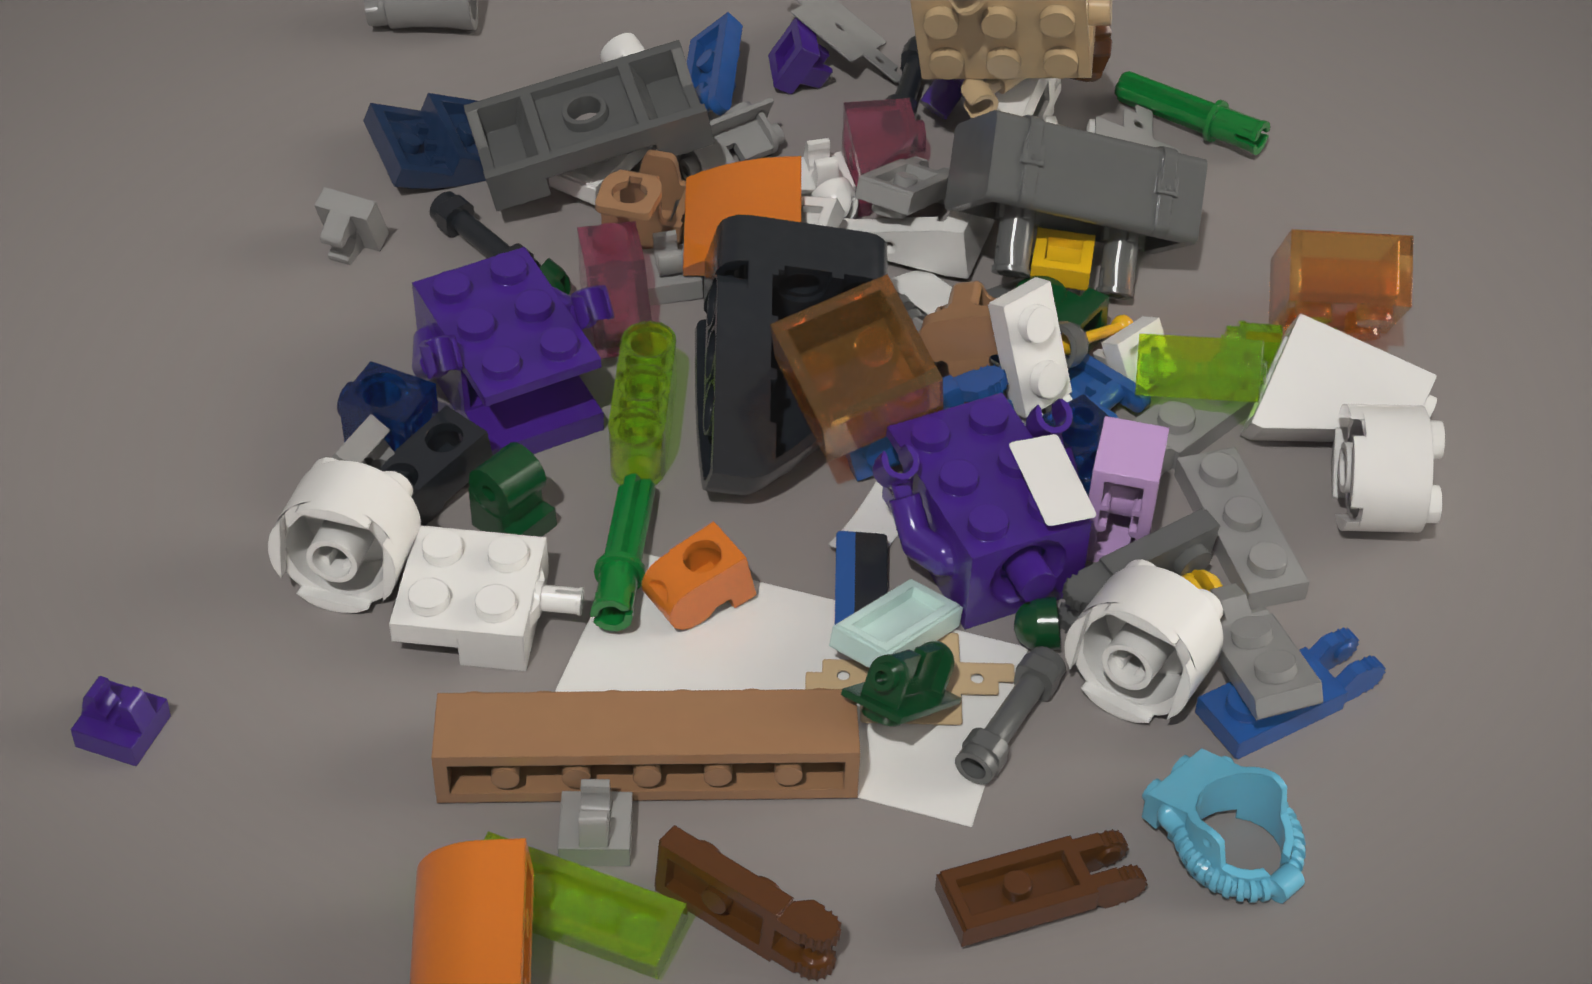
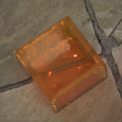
[1269,229,1414,341]
[770,274,943,462]

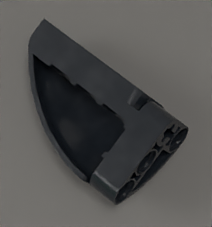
[695,215,894,495]

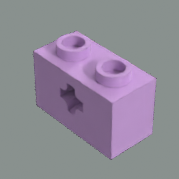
[1086,416,1169,562]

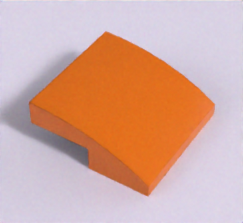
[683,156,801,276]

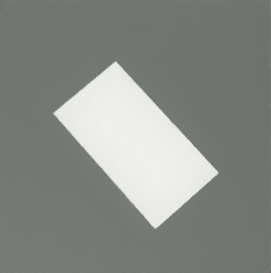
[555,553,1029,827]

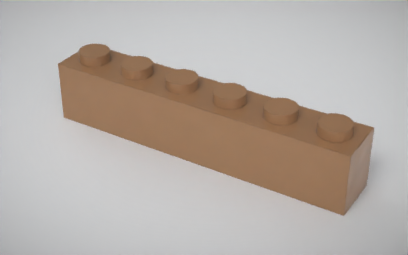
[431,688,860,803]

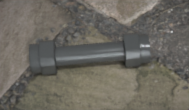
[955,646,1066,784]

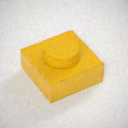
[1030,227,1096,291]

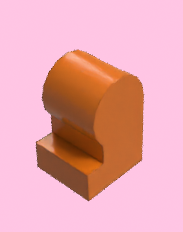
[642,521,757,630]

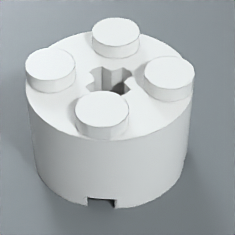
[1332,404,1445,533]
[268,457,421,613]
[1065,559,1223,723]

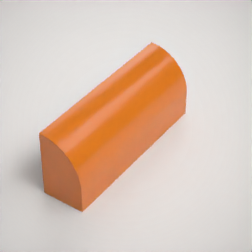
[410,838,534,984]

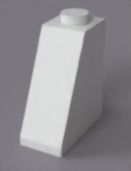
[1240,313,1437,442]

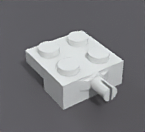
[389,525,584,671]

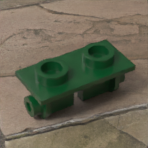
[841,641,962,727]

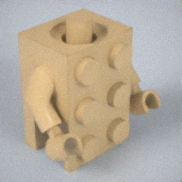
[910,0,1113,118]

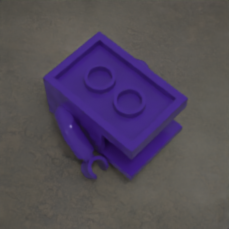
[412,247,615,455]
[873,393,1092,630]

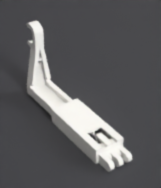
[839,78,1061,279]

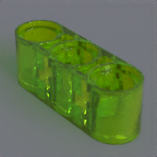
[608,321,677,486]

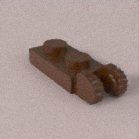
[654,825,841,981]
[935,829,1148,947]

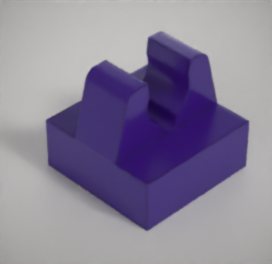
[768,17,833,95]
[70,676,171,766]

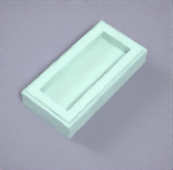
[829,579,963,668]

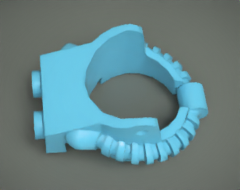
[1142,748,1306,903]

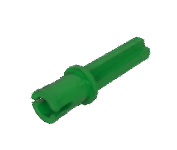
[1114,71,1271,155]
[590,473,656,631]

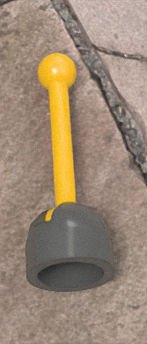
[1058,315,1133,369]

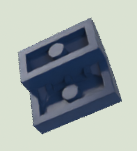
[363,93,486,189]

